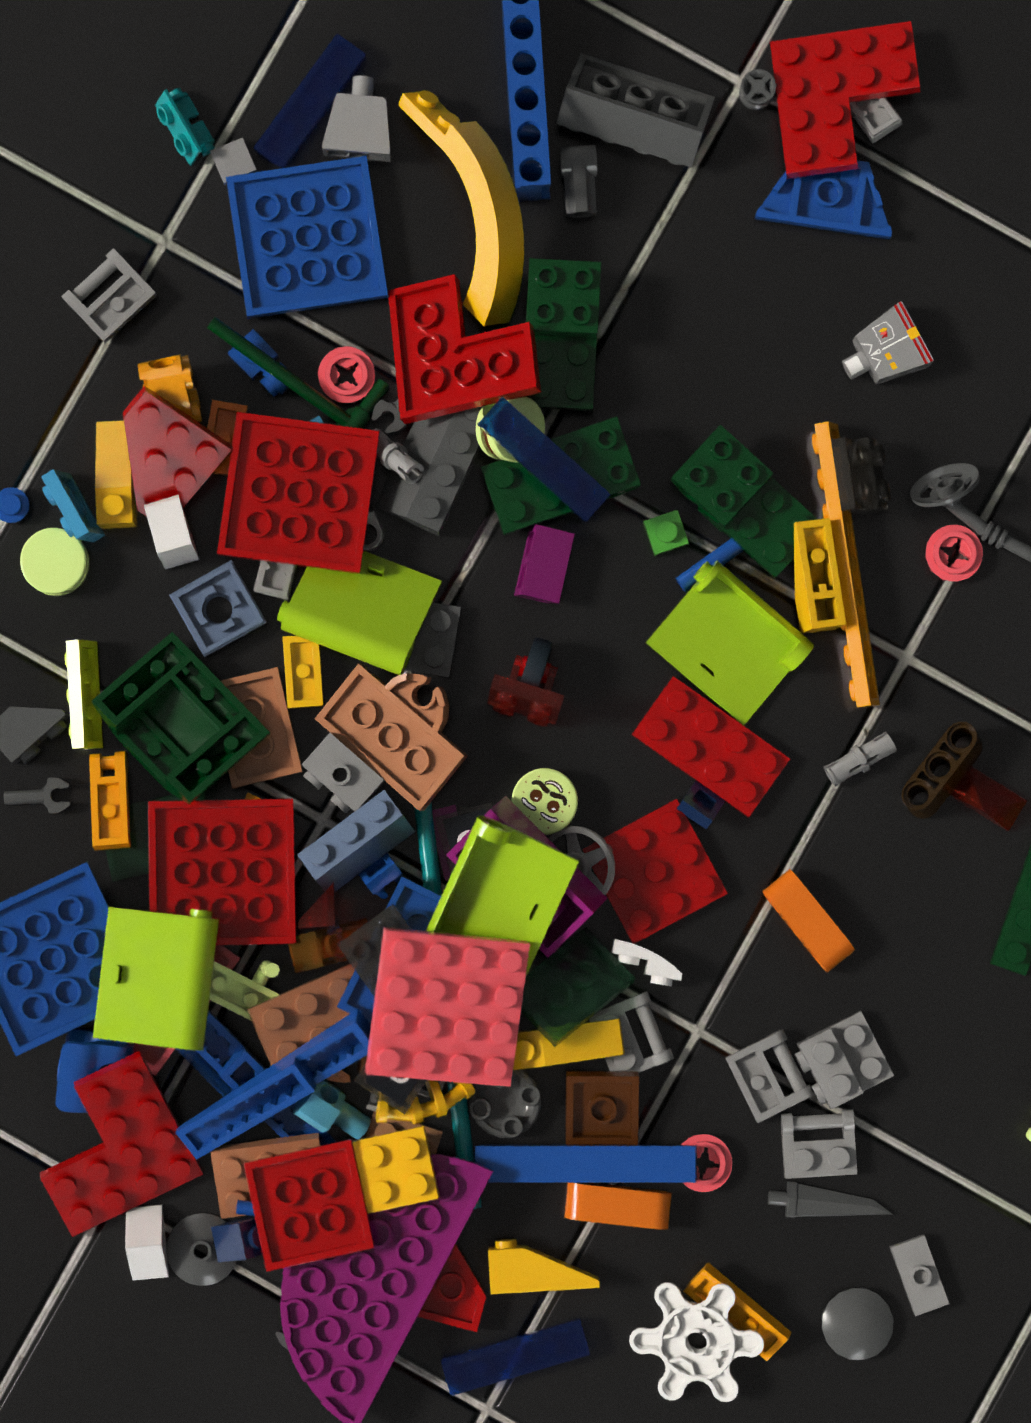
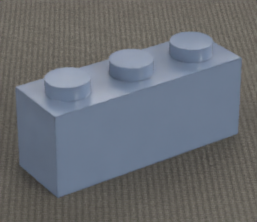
[297,790,416,896]

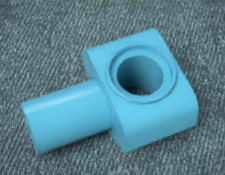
[293,1079,371,1139]

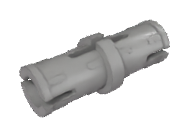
[373,429,424,484]
[823,731,897,787]

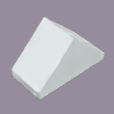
[144,495,199,570]
[125,1204,169,1281]

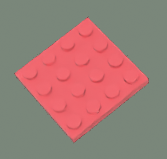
[365,927,530,1087]

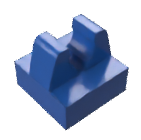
[359,853,402,899]

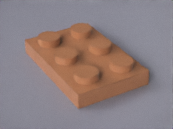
[221,667,303,789]
[211,1133,321,1219]

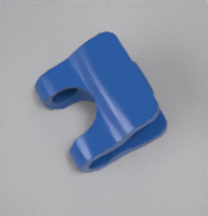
[55,1027,135,1113]

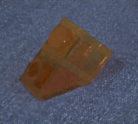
[288,918,371,973]

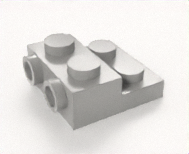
[795,1011,894,1109]

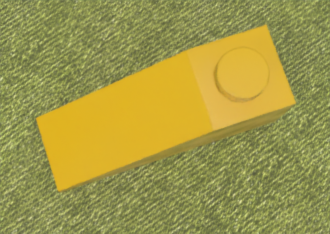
[95,421,137,529]
[794,518,846,634]
[513,1018,625,1070]
[488,1239,600,1294]

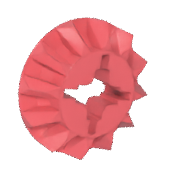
[318,346,375,403]
[925,525,983,582]
[681,1134,732,1192]

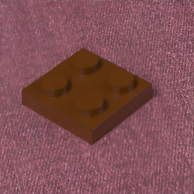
[565,1071,639,1145]

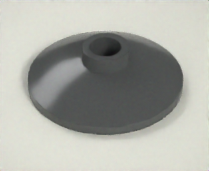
[166,1213,237,1286]

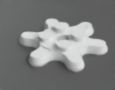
[629,1282,764,1402]

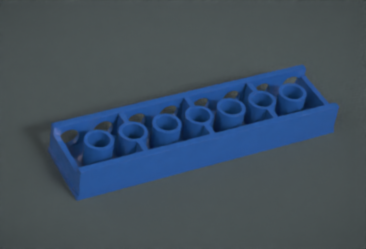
[502,0,551,203]

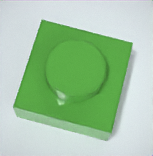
[643,510,689,556]

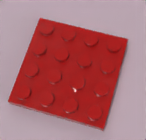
[217,412,380,574]
[148,799,296,945]

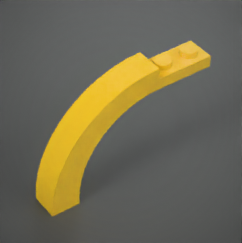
[398,90,524,326]

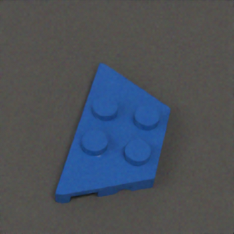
[755,160,892,240]

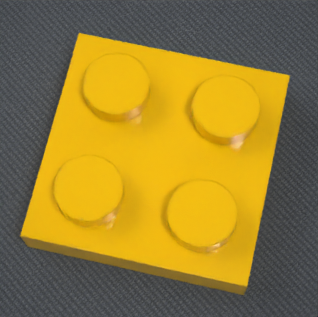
[352,1125,440,1214]

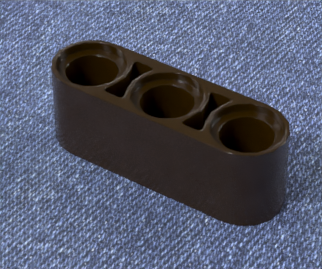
[902,722,983,819]

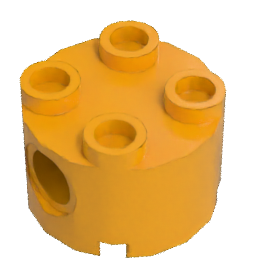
[138,354,202,422]

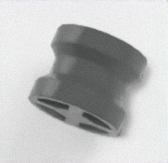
[739,69,776,111]

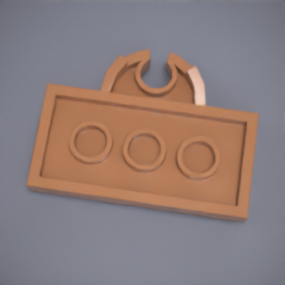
[315,663,468,811]
[247,959,371,1083]

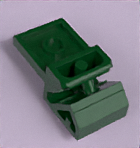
[525,258,601,411]
[481,417,641,536]
[671,425,817,579]

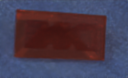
[950,766,1027,831]
[298,882,339,929]

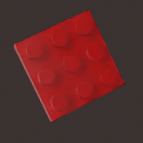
[582,799,728,944]
[243,1139,375,1272]

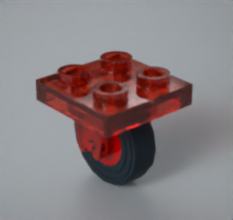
[487,637,564,726]

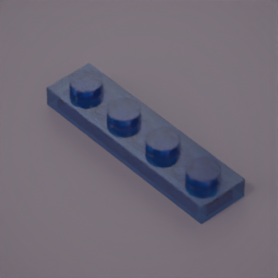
[254,34,366,169]
[477,397,610,522]
[441,1318,590,1396]

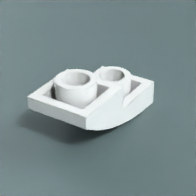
[611,939,682,987]

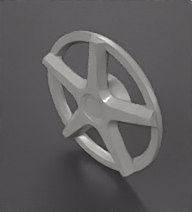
[548,825,615,895]

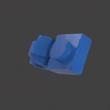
[228,329,289,397]

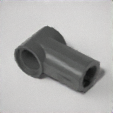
[560,145,597,218]

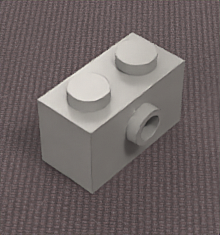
[302,733,385,813]

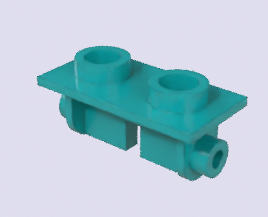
[155,88,215,165]

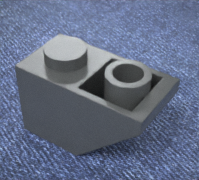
[0,706,70,764]

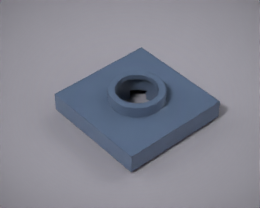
[169,560,267,658]

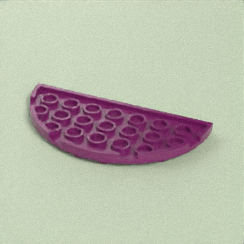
[280,1154,494,1423]

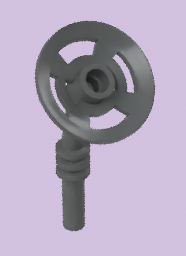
[910,463,1031,562]

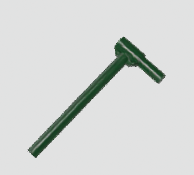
[207,317,390,429]

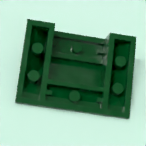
[92,632,270,805]

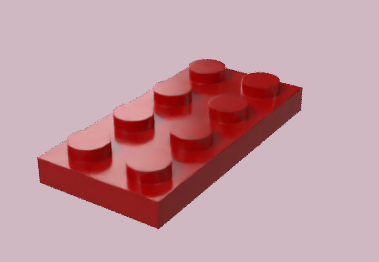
[632,676,790,817]

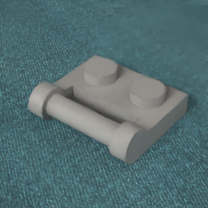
[61,248,157,343]
[587,991,674,1073]
[725,1029,815,1123]
[781,1109,857,1179]

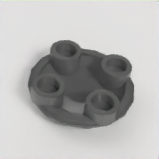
[470,1069,541,1138]
[821,1287,893,1360]

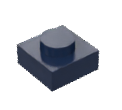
[677,780,725,829]

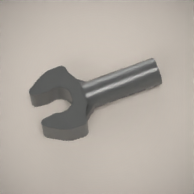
[372,399,406,435]
[4,778,72,814]

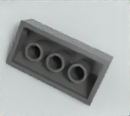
[556,53,715,168]
[375,407,482,537]

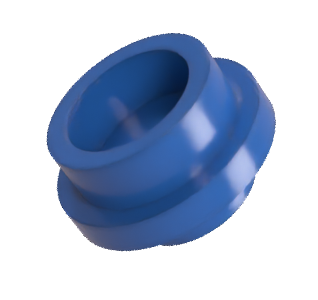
[0,487,30,523]

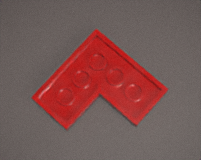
[770,21,920,179]
[388,274,541,424]
[40,1051,203,1237]

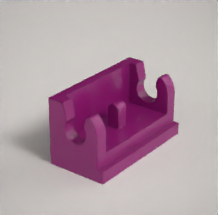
[514,525,575,604]

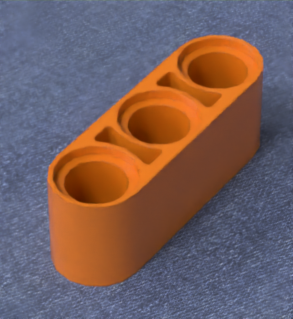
[762,869,855,973]
[564,1183,672,1230]

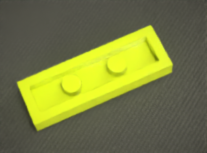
[65,640,103,749]

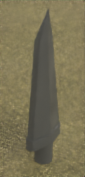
[768,1181,893,1218]

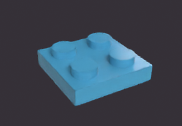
[41,469,105,542]

